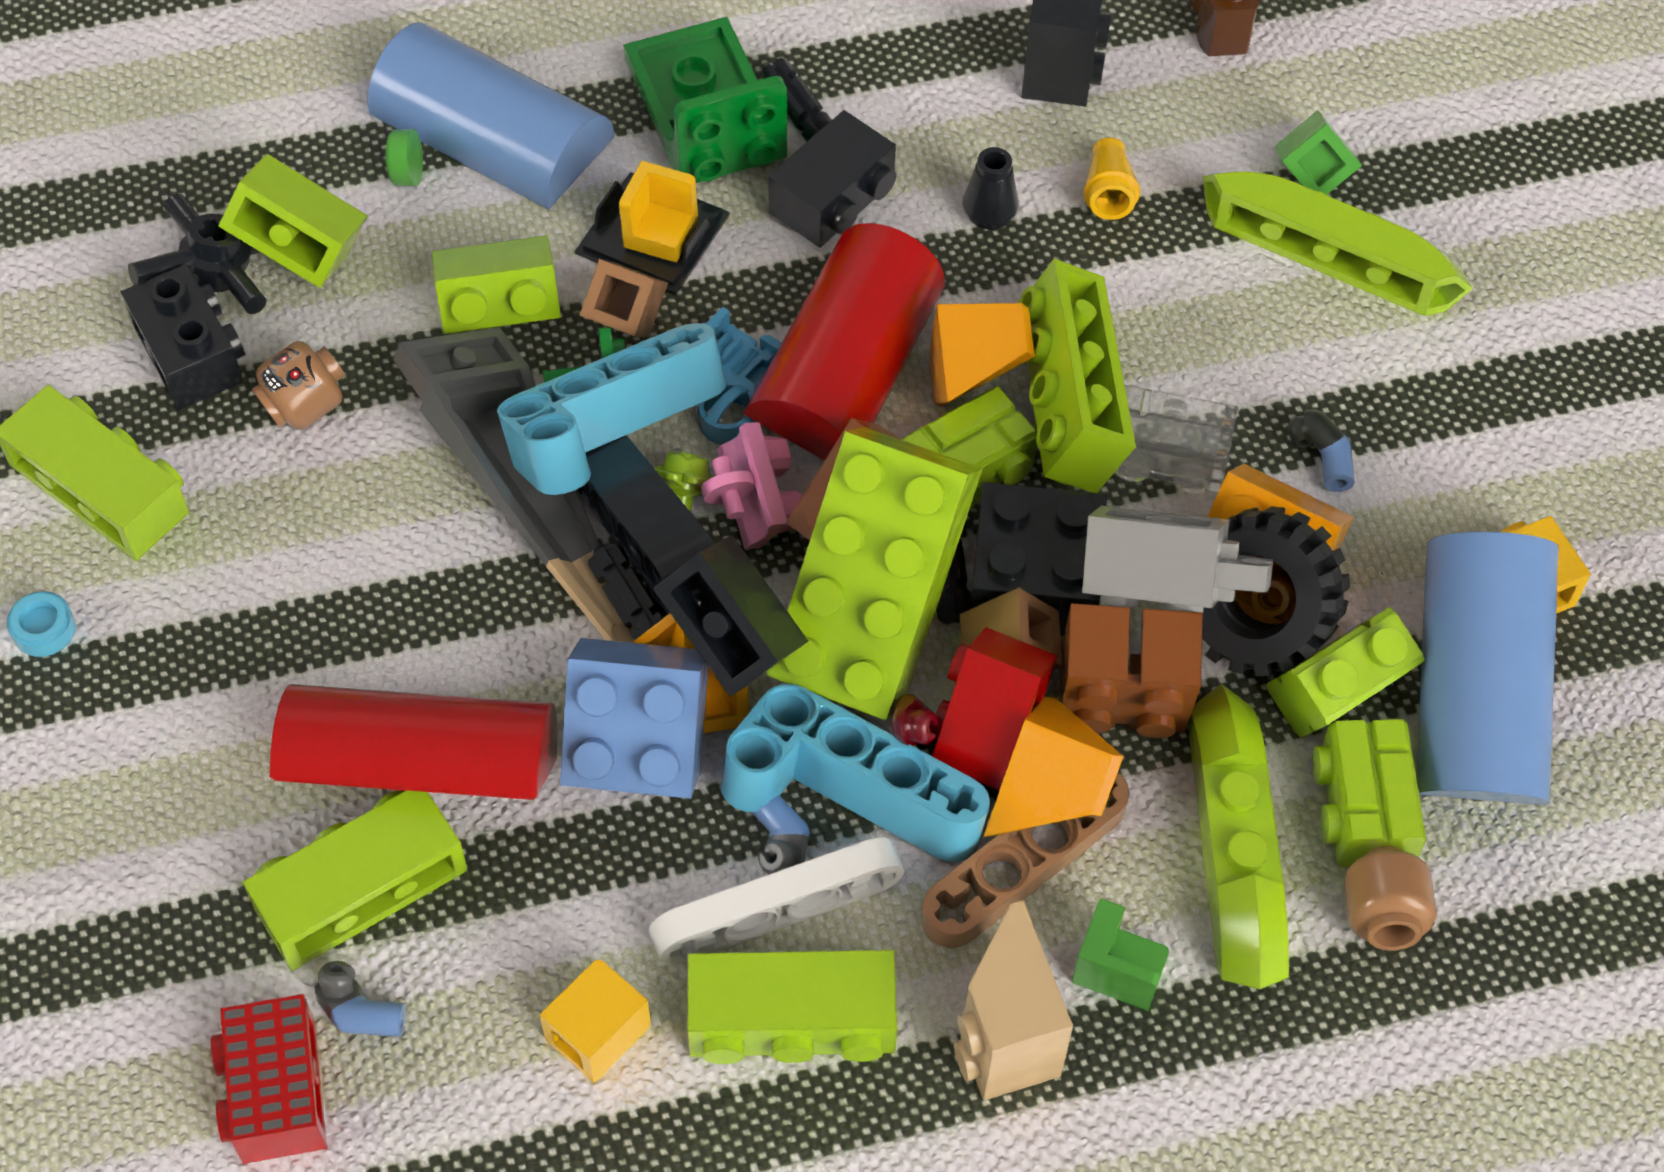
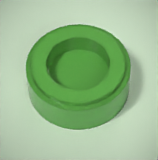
[386,129,423,187]

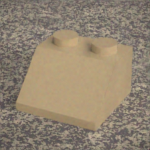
[954,900,1073,1101]

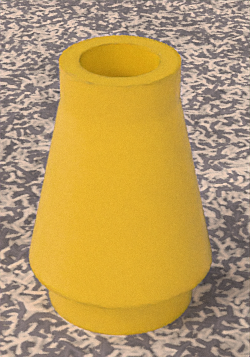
[1083,137,1140,220]

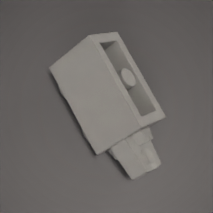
[1082,506,1273,613]

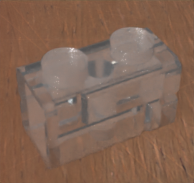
[1115,385,1238,494]

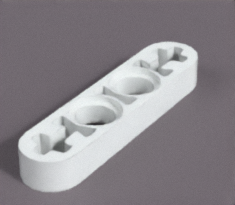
[649,837,905,965]

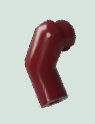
[891,694,938,746]

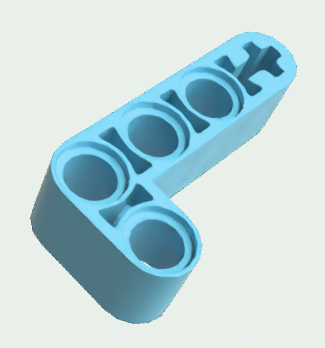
[497,323,727,495]
[721,684,990,862]

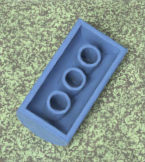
[368,22,614,210]
[1416,532,1559,805]

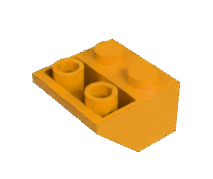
[1207,464,1355,624]

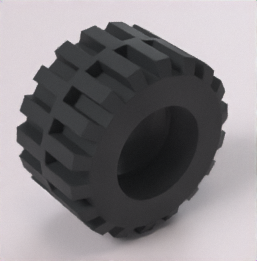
[1202,506,1350,676]

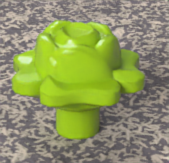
[654,451,715,512]

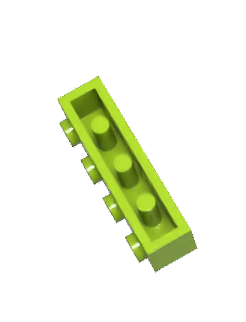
[1018,259,1136,493]

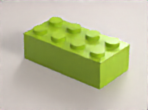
[767,427,983,720]

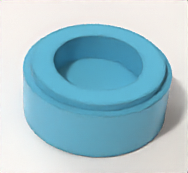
[7,591,76,657]

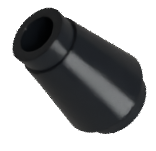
[962,147,1019,230]

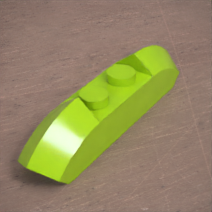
[1203,172,1473,316]
[1189,683,1289,989]

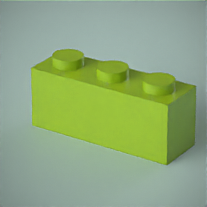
[0,384,189,561]
[242,790,468,972]
[688,950,897,1064]

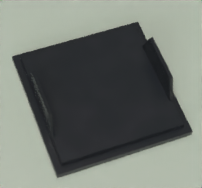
[575,172,730,296]

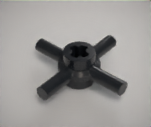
[128,193,267,314]

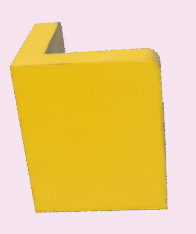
[619,160,698,263]
[539,959,651,1083]

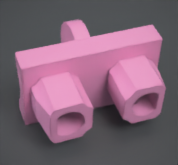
[701,422,803,549]

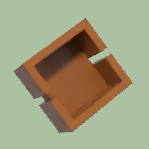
[1058,604,1203,738]

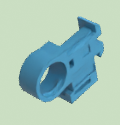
[697,307,781,445]

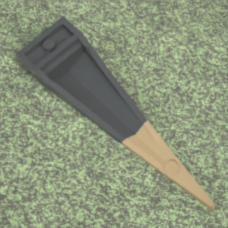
[393,327,634,643]

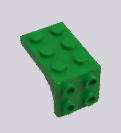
[623,16,787,183]

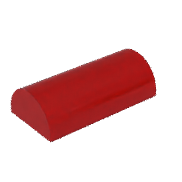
[743,223,945,461]
[269,684,557,800]

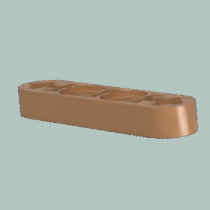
[921,773,1129,948]

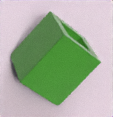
[1274,110,1362,194]
[1072,898,1169,1011]

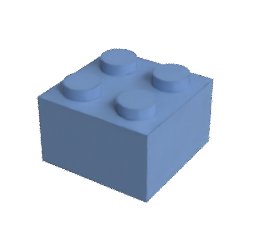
[560,638,708,799]

